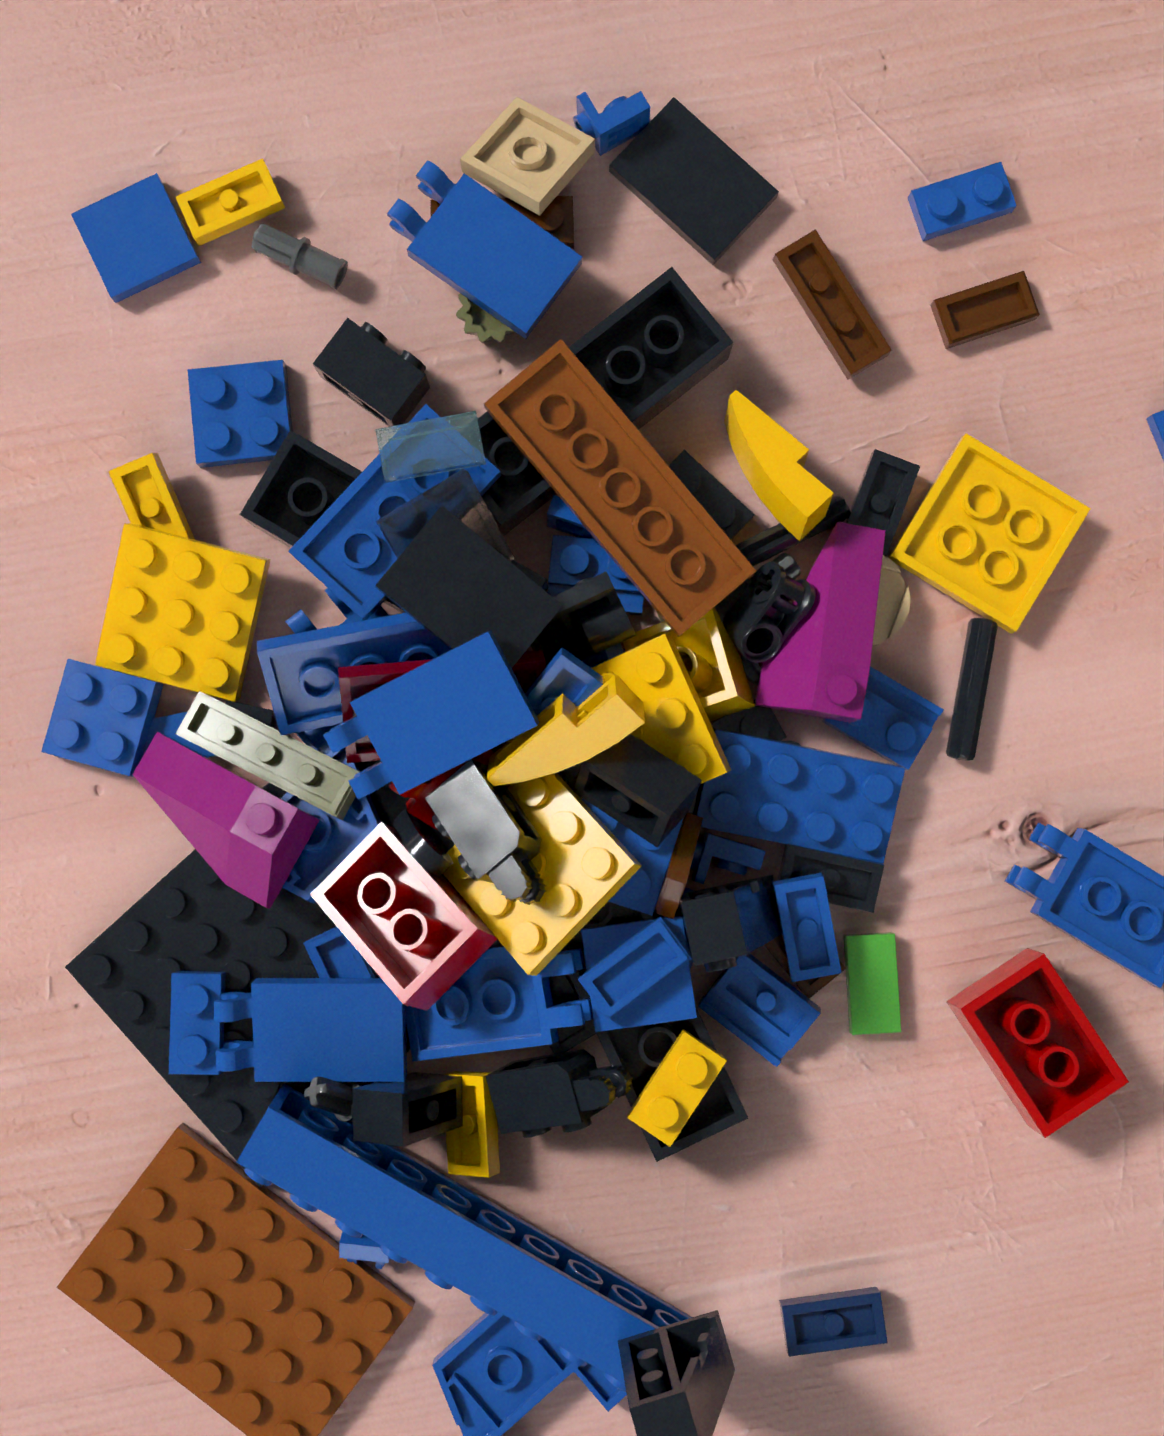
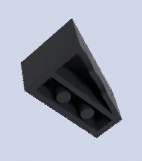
[679,874,782,972]
[618,1310,735,1436]

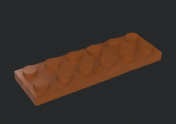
[484,339,756,637]

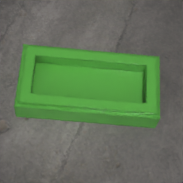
[843,932,901,1035]

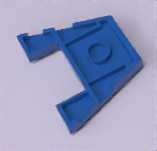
[281,724,381,903]
[432,1312,627,1436]

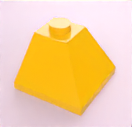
[623,607,755,722]

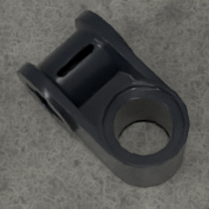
[723,562,816,663]

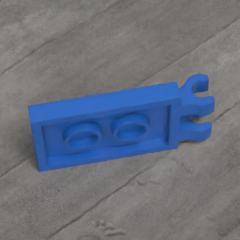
[387,160,583,339]
[323,630,539,799]
[1005,823,1164,988]
[406,945,593,1062]
[214,978,407,1082]

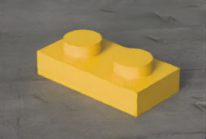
[175,158,285,246]
[108,453,195,540]
[627,1029,727,1147]
[443,1071,500,1178]

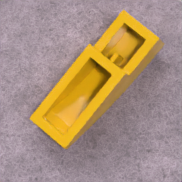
[724,390,834,541]
[486,675,645,786]

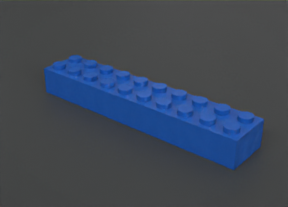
[236,1083,693,1392]

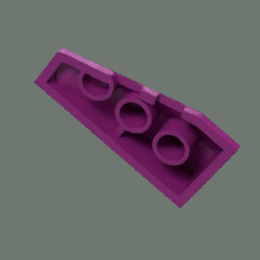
[755,522,886,723]
[132,732,319,909]

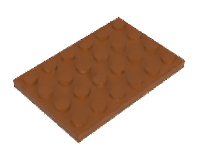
[57,1123,415,1436]

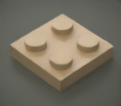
[460,97,595,216]

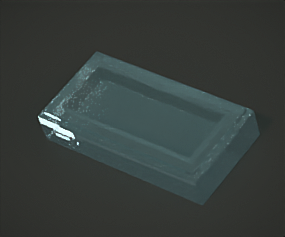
[375,411,486,483]

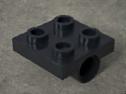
[530,572,636,666]

